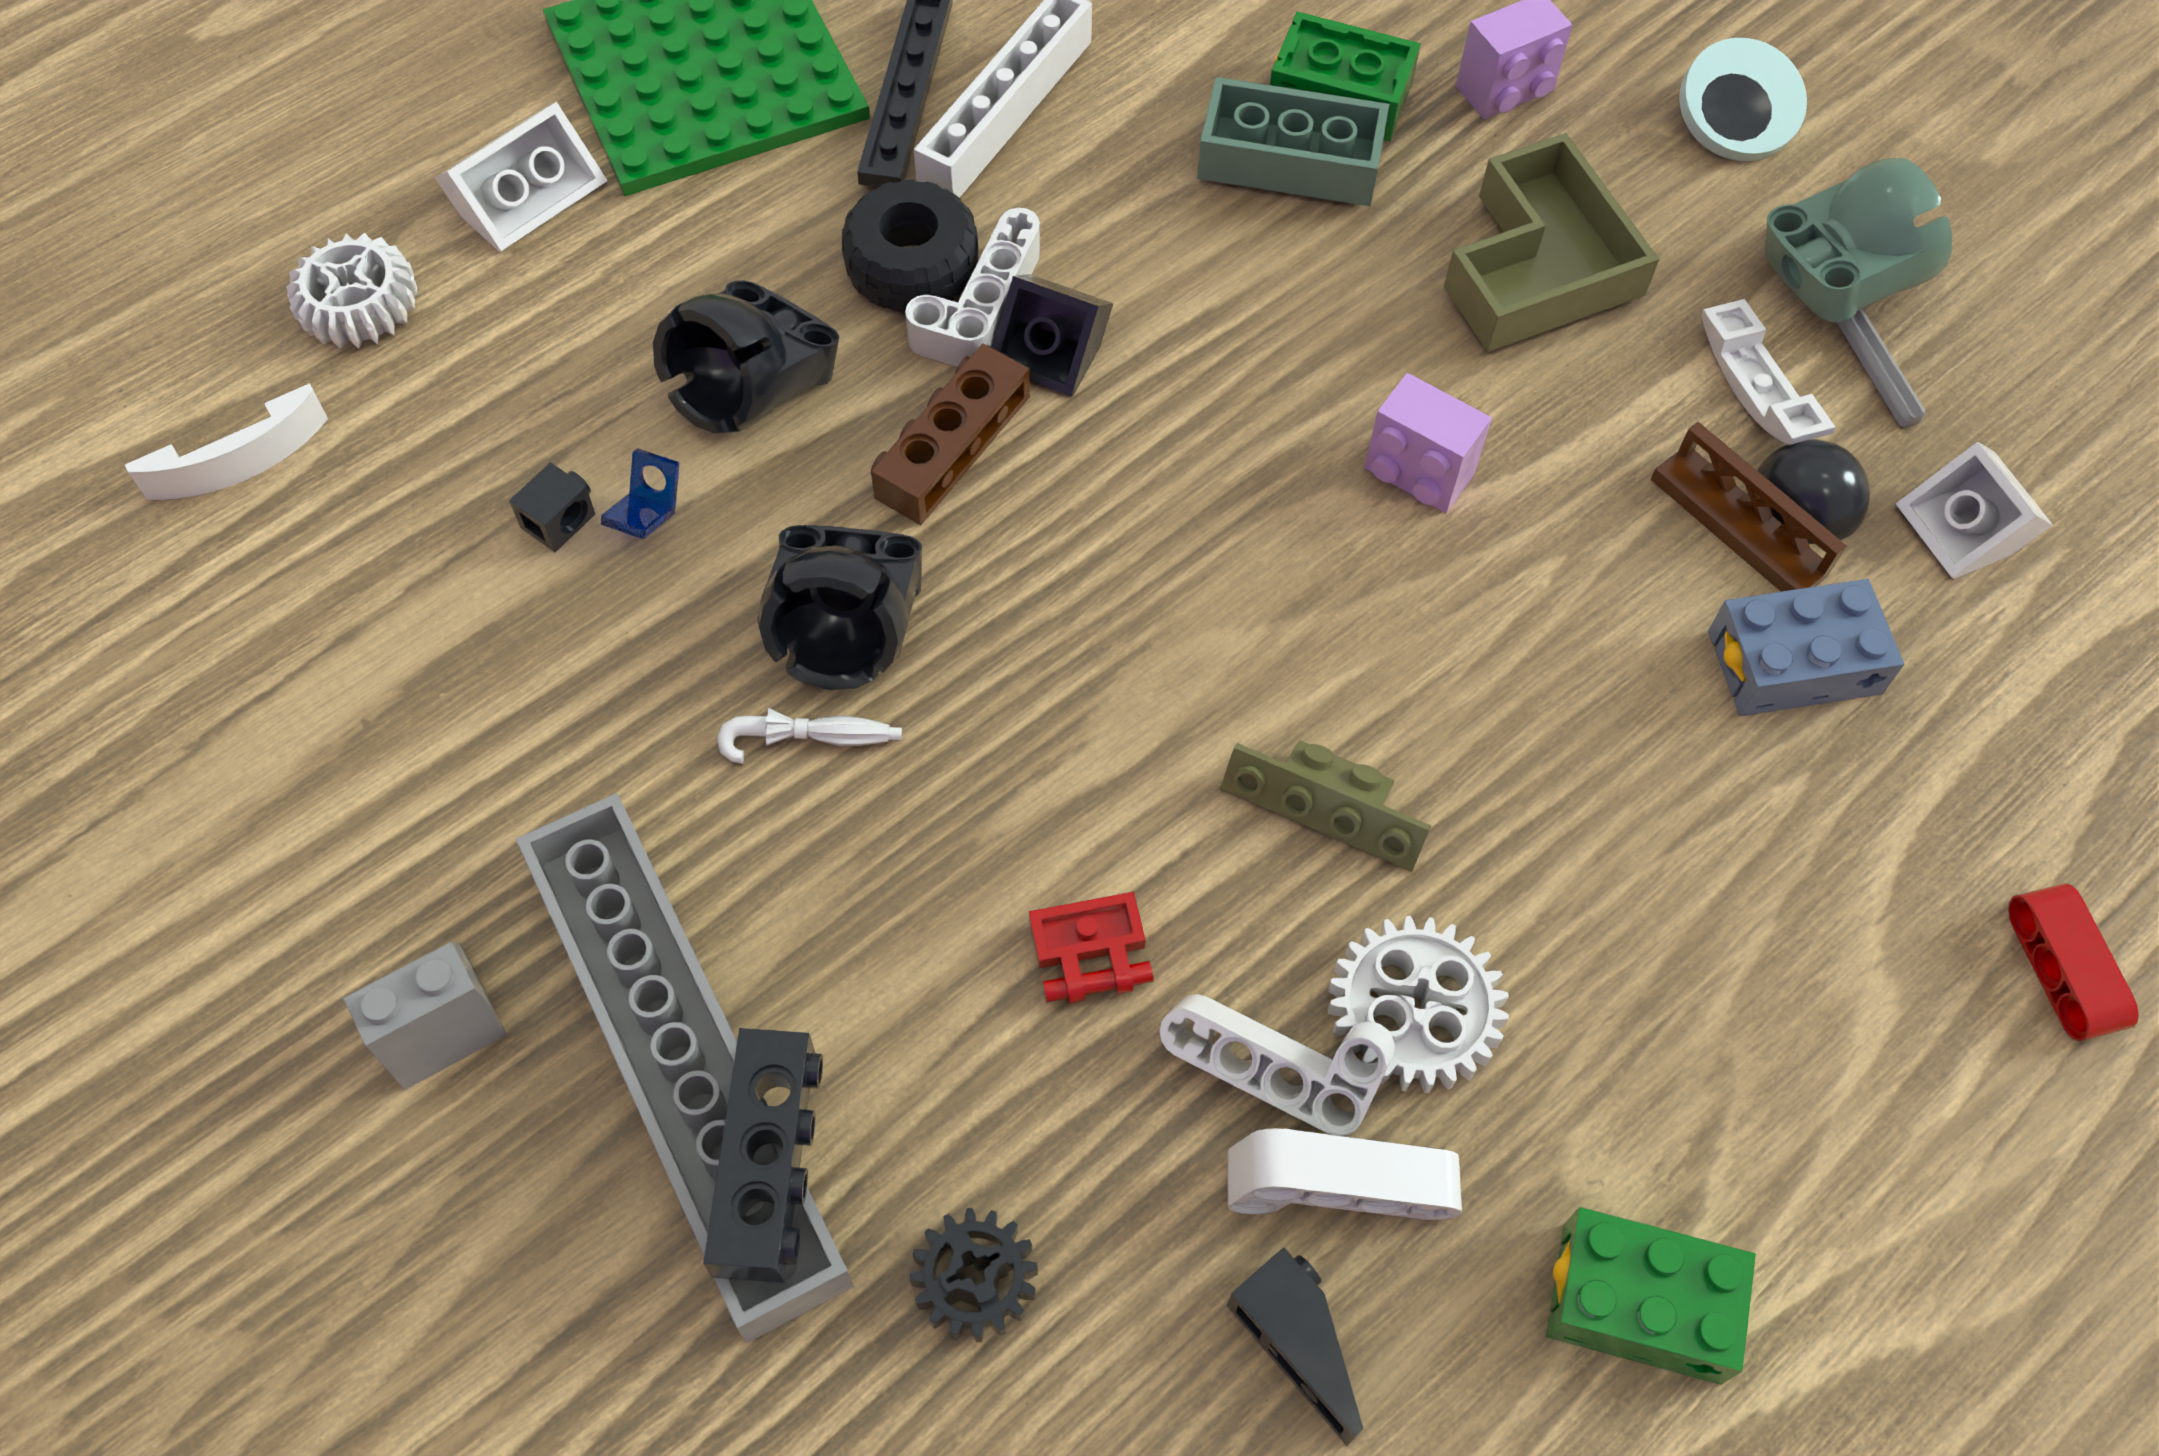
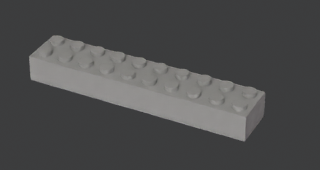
[516,793,854,1343]

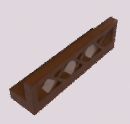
[1651,422,1847,592]

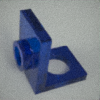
[601,448,680,539]

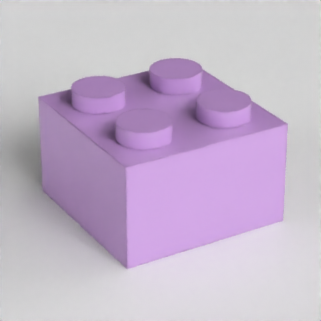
[1456,0,1573,119]
[1364,373,1492,513]

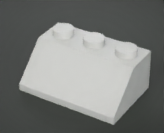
[435,102,608,252]

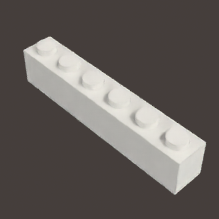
[914,0,1092,198]

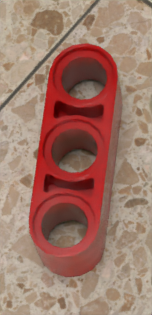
[2008,883,2139,1041]

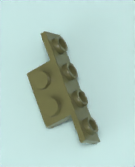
[1220,740,1431,872]

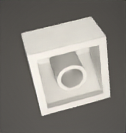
[1896,442,2053,579]

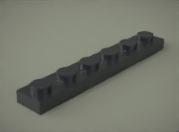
[857,0,953,187]

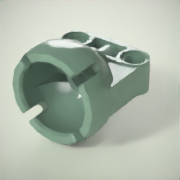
[1765,158,1952,322]

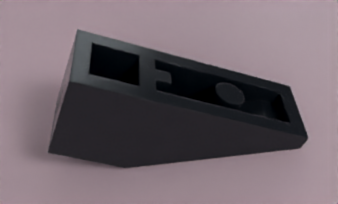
[1227,1247,1364,1446]

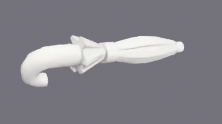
[717,708,902,764]

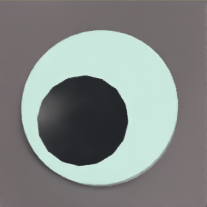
[1679,38,1807,161]

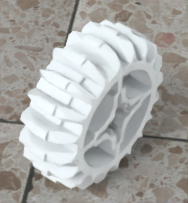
[286,233,418,349]

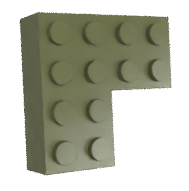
[1444,133,1660,352]

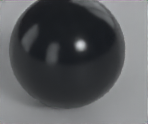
[1757,439,1870,544]

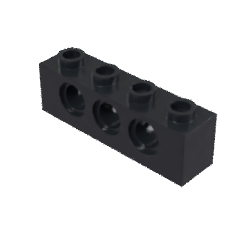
[703,1028,823,1283]

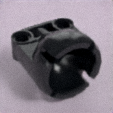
[653,280,839,434]
[757,525,922,690]

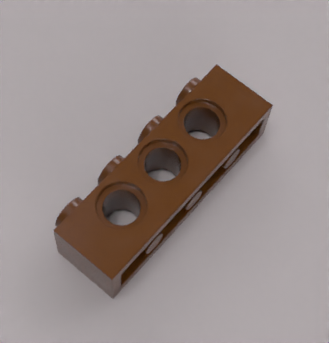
[871,343,1030,525]

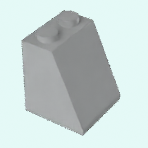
[343,942,507,1090]

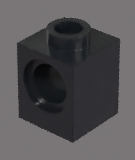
[509,462,595,552]

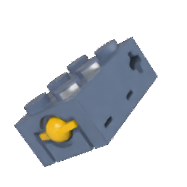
[1708,579,1905,716]

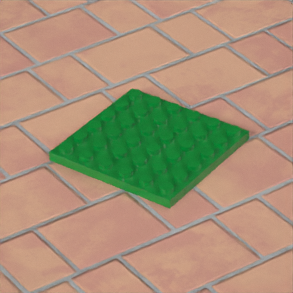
[543,0,870,197]

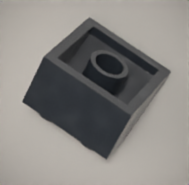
[992,274,1114,396]

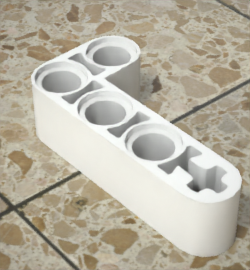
[905,208,1040,367]
[1159,994,1395,1136]
[1227,1128,1462,1220]

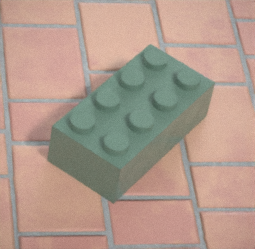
[1197,77,1389,207]

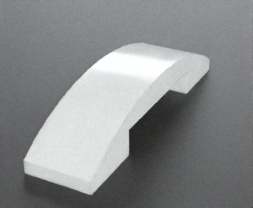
[1701,299,1835,445]
[125,383,328,500]

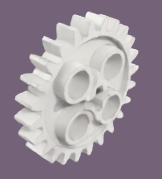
[1327,916,1509,1093]

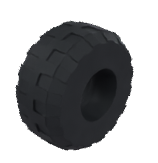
[842,179,978,313]

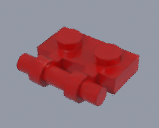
[1029,891,1154,1004]

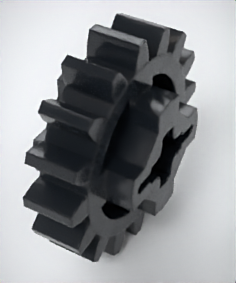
[910,1208,1038,1342]

